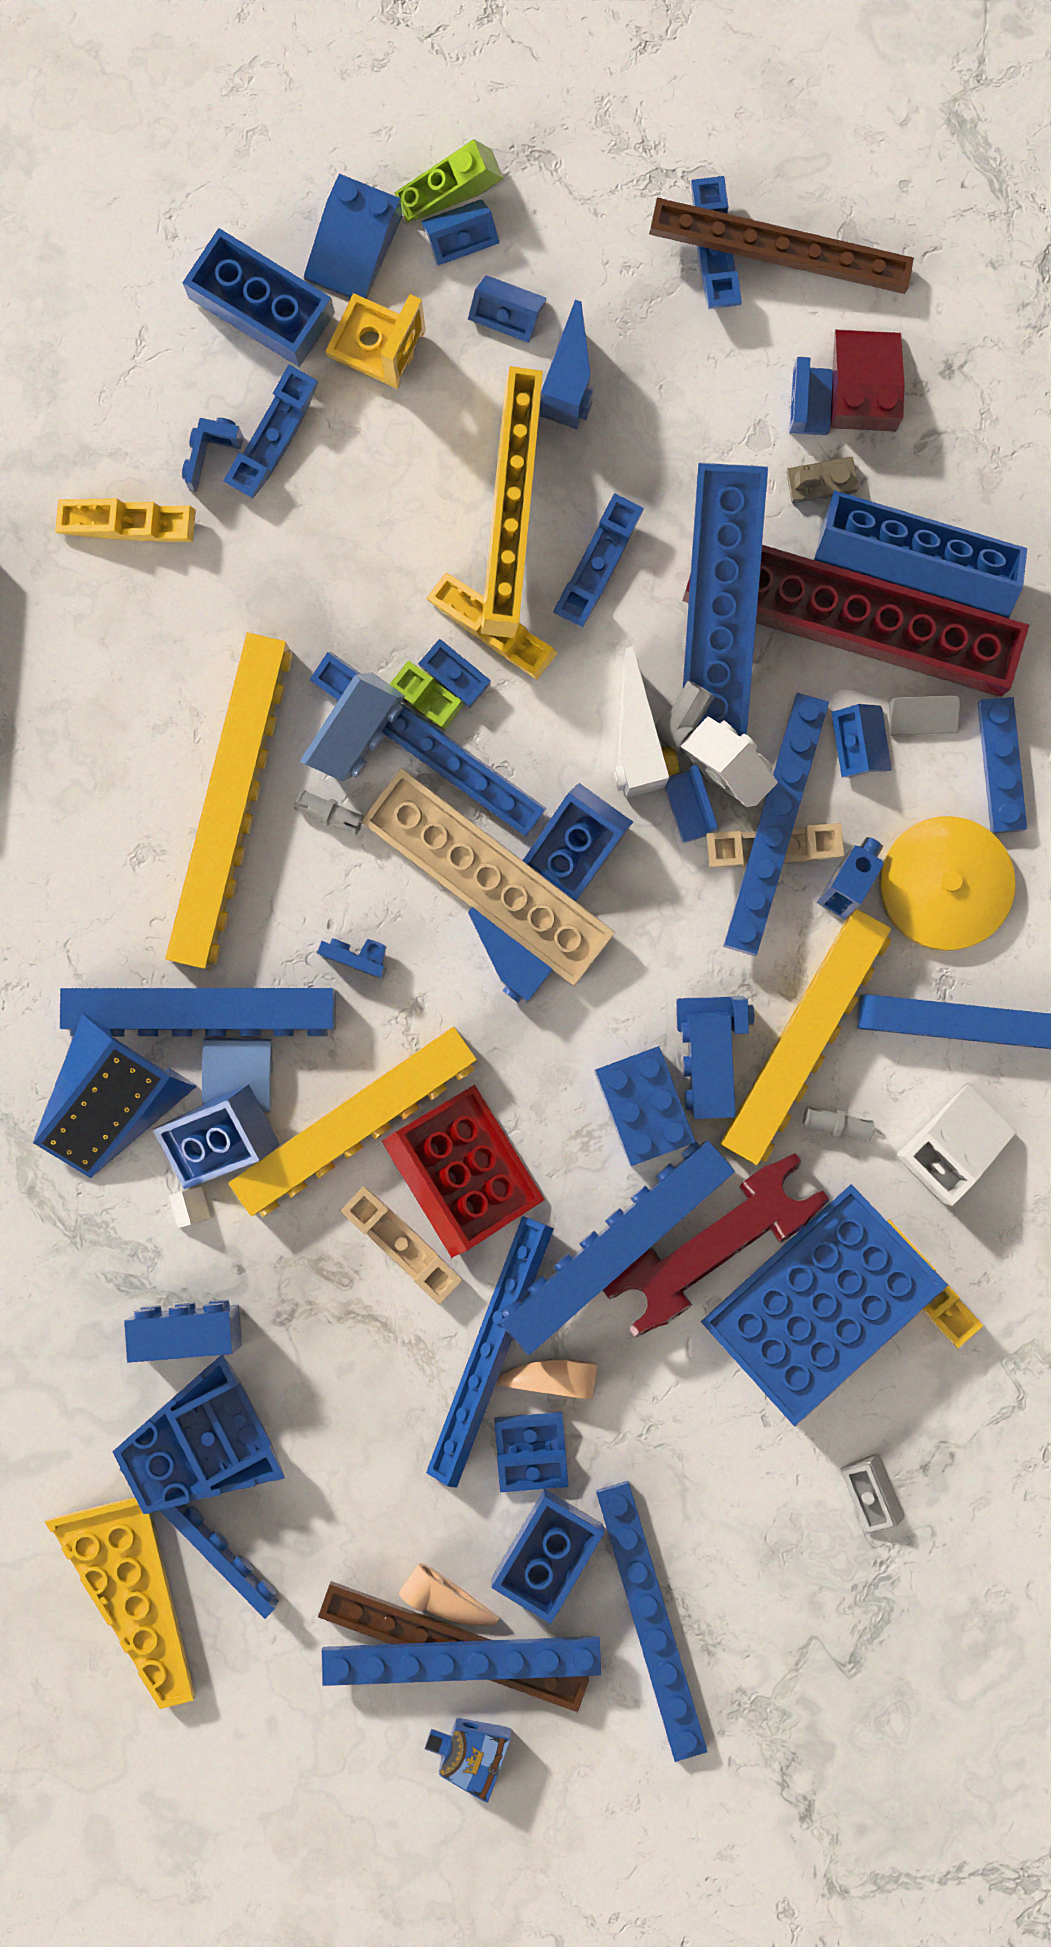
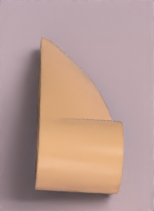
[497,1360,598,1399]
[399,1563,499,1626]

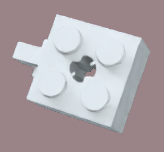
[680,717,778,807]

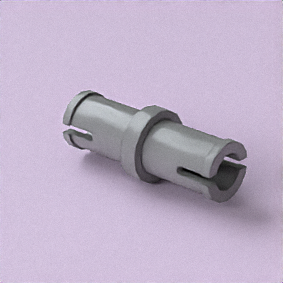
[294,789,364,835]
[802,1106,874,1142]

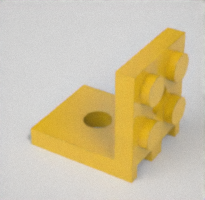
[325,293,426,389]

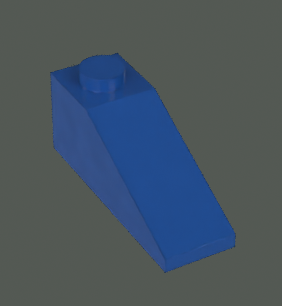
[468,907,553,1003]

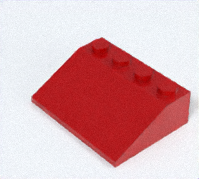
[381,1085,545,1258]

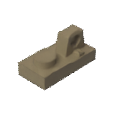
[786,456,859,504]

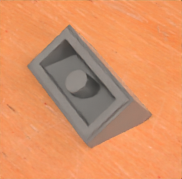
[889,695,960,735]
[840,1454,904,1534]

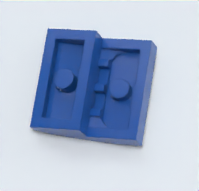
[494,1412,568,1493]

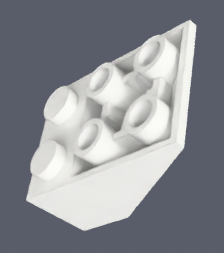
[896,1084,1016,1206]

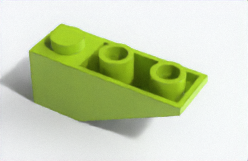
[394,139,504,223]

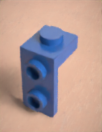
[182,418,243,492]
[676,996,754,1034]

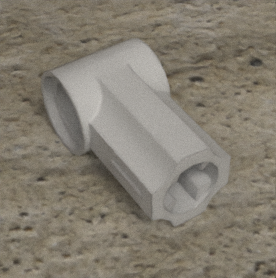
[655,681,715,754]

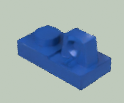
[317,938,387,980]

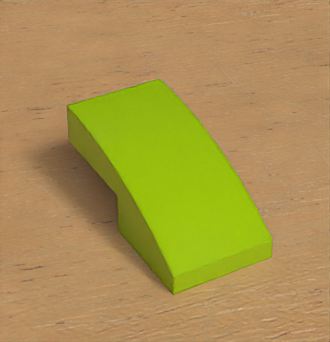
[390,660,464,731]

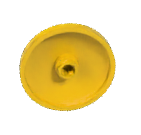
[879,816,1016,951]

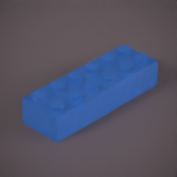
[814,490,1028,618]

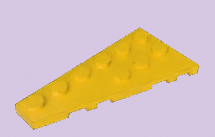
[45,1497,196,1709]

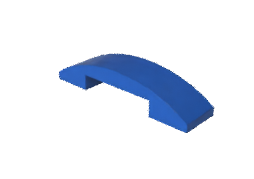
[691,176,742,309]
[223,365,319,499]
[553,493,644,628]

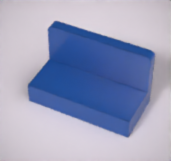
[421,199,500,266]
[467,275,546,343]
[789,357,833,436]
[831,704,892,778]
[665,765,718,844]

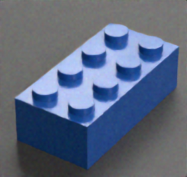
[182,228,335,368]

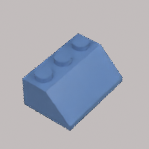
[300,672,405,781]

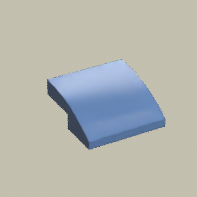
[202,1038,273,1112]

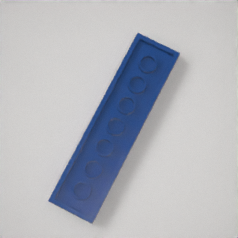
[683,462,768,737]

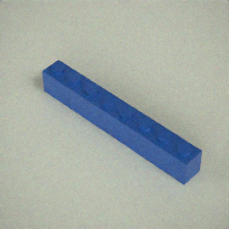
[60,988,336,1037]
[499,1140,735,1355]

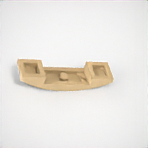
[707,823,844,867]
[340,1186,462,1305]

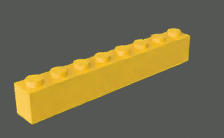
[480,366,543,638]
[719,909,892,1165]
[228,1026,478,1217]

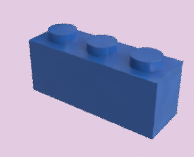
[681,1011,736,1119]

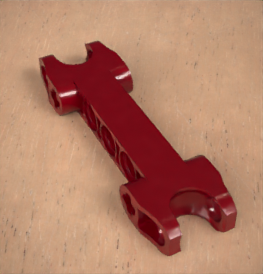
[603,1153,829,1338]

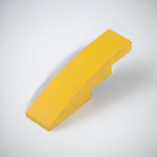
[55,498,196,542]
[426,572,557,680]
[887,1219,984,1349]

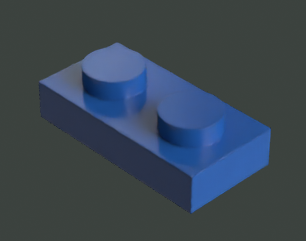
[418,638,491,708]

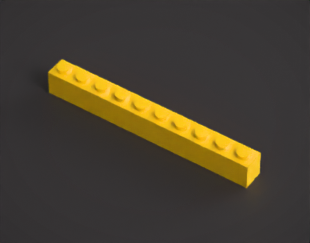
[165,632,293,971]

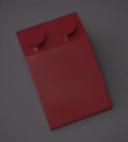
[830,329,905,432]

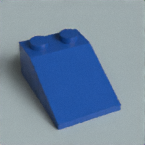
[303,173,403,299]
[540,299,594,429]
[523,783,633,901]
[153,1084,280,1189]

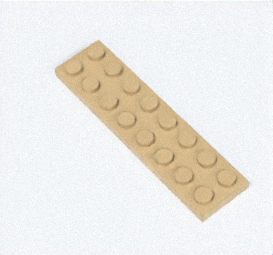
[361,768,615,986]

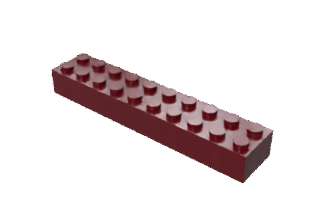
[682,545,1029,697]

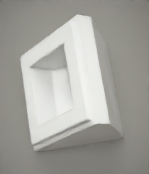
[169,1186,211,1228]

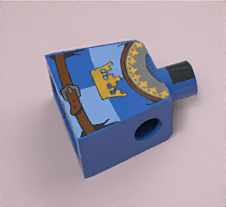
[816,837,884,920]
[424,1718,511,1803]

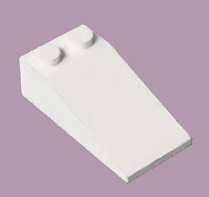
[613,646,669,798]

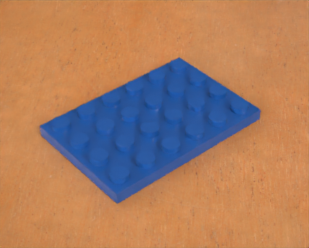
[700,1184,948,1427]

